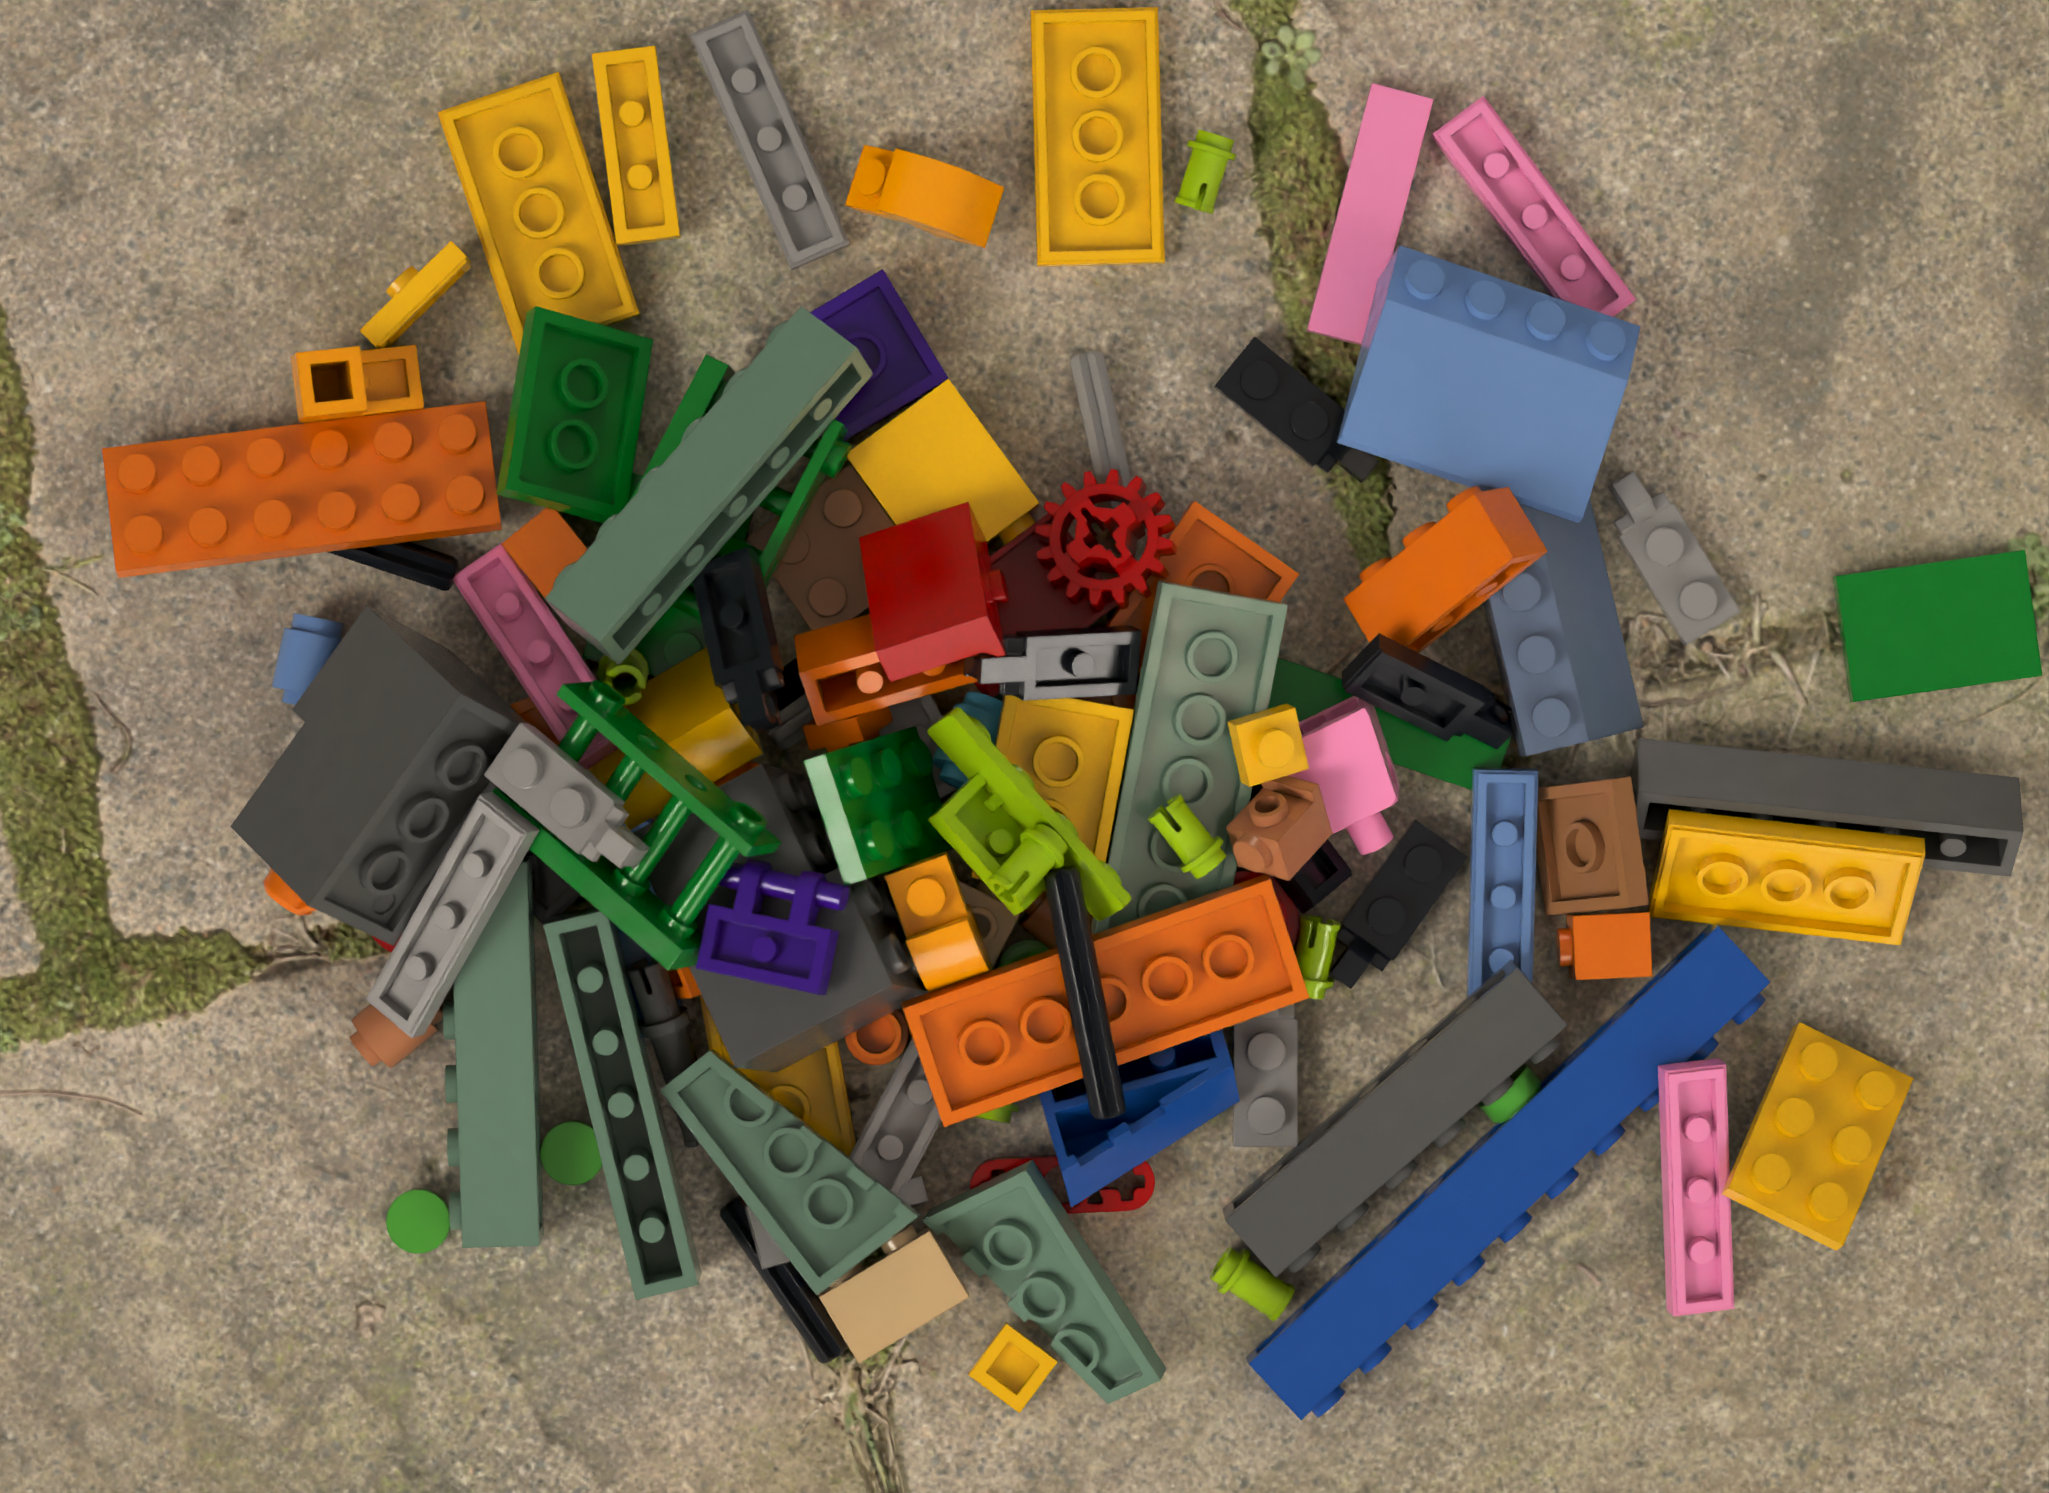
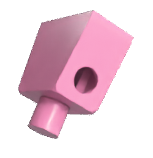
[1287,696,1400,855]

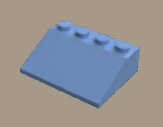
[1337,245,1641,523]

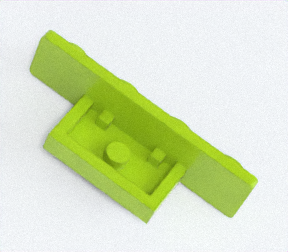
[927,707,1132,921]

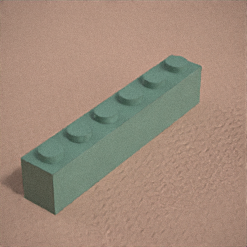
[545,306,873,665]
[443,856,544,1248]
[543,906,702,1300]

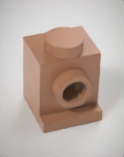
[1226,776,1333,881]

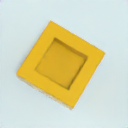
[1227,703,1309,787]
[968,1321,1058,1413]

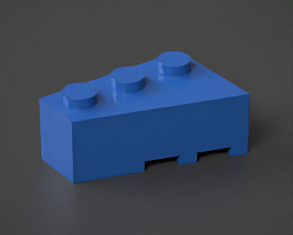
[1039,1029,1240,1207]

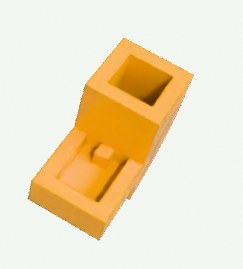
[845,145,1005,248]
[290,345,424,423]
[885,851,992,992]

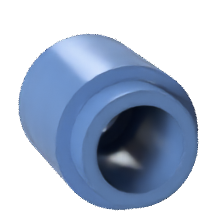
[272,613,344,705]

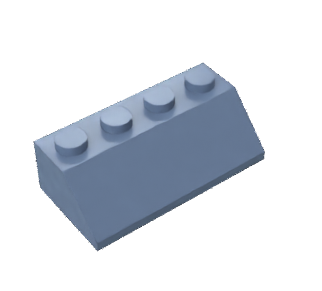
[1483,498,1644,756]

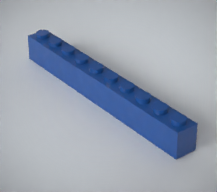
[1245,924,1770,1420]

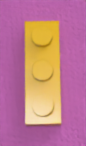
[592,46,681,246]

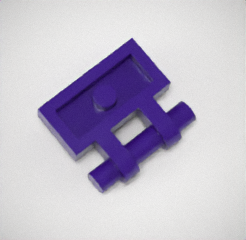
[696,859,849,996]

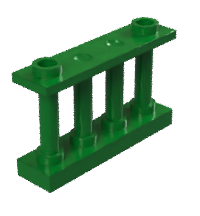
[629,354,852,621]
[492,680,782,971]

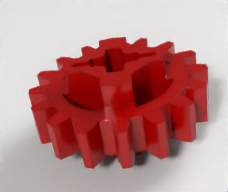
[1035,469,1177,612]

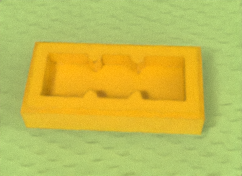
[359,241,473,349]

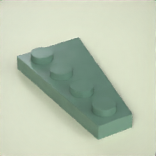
[659,1050,921,1295]
[922,1159,1167,1404]

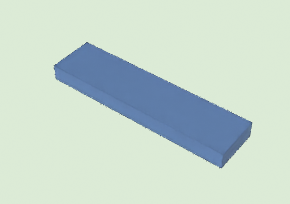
[1466,767,1538,998]

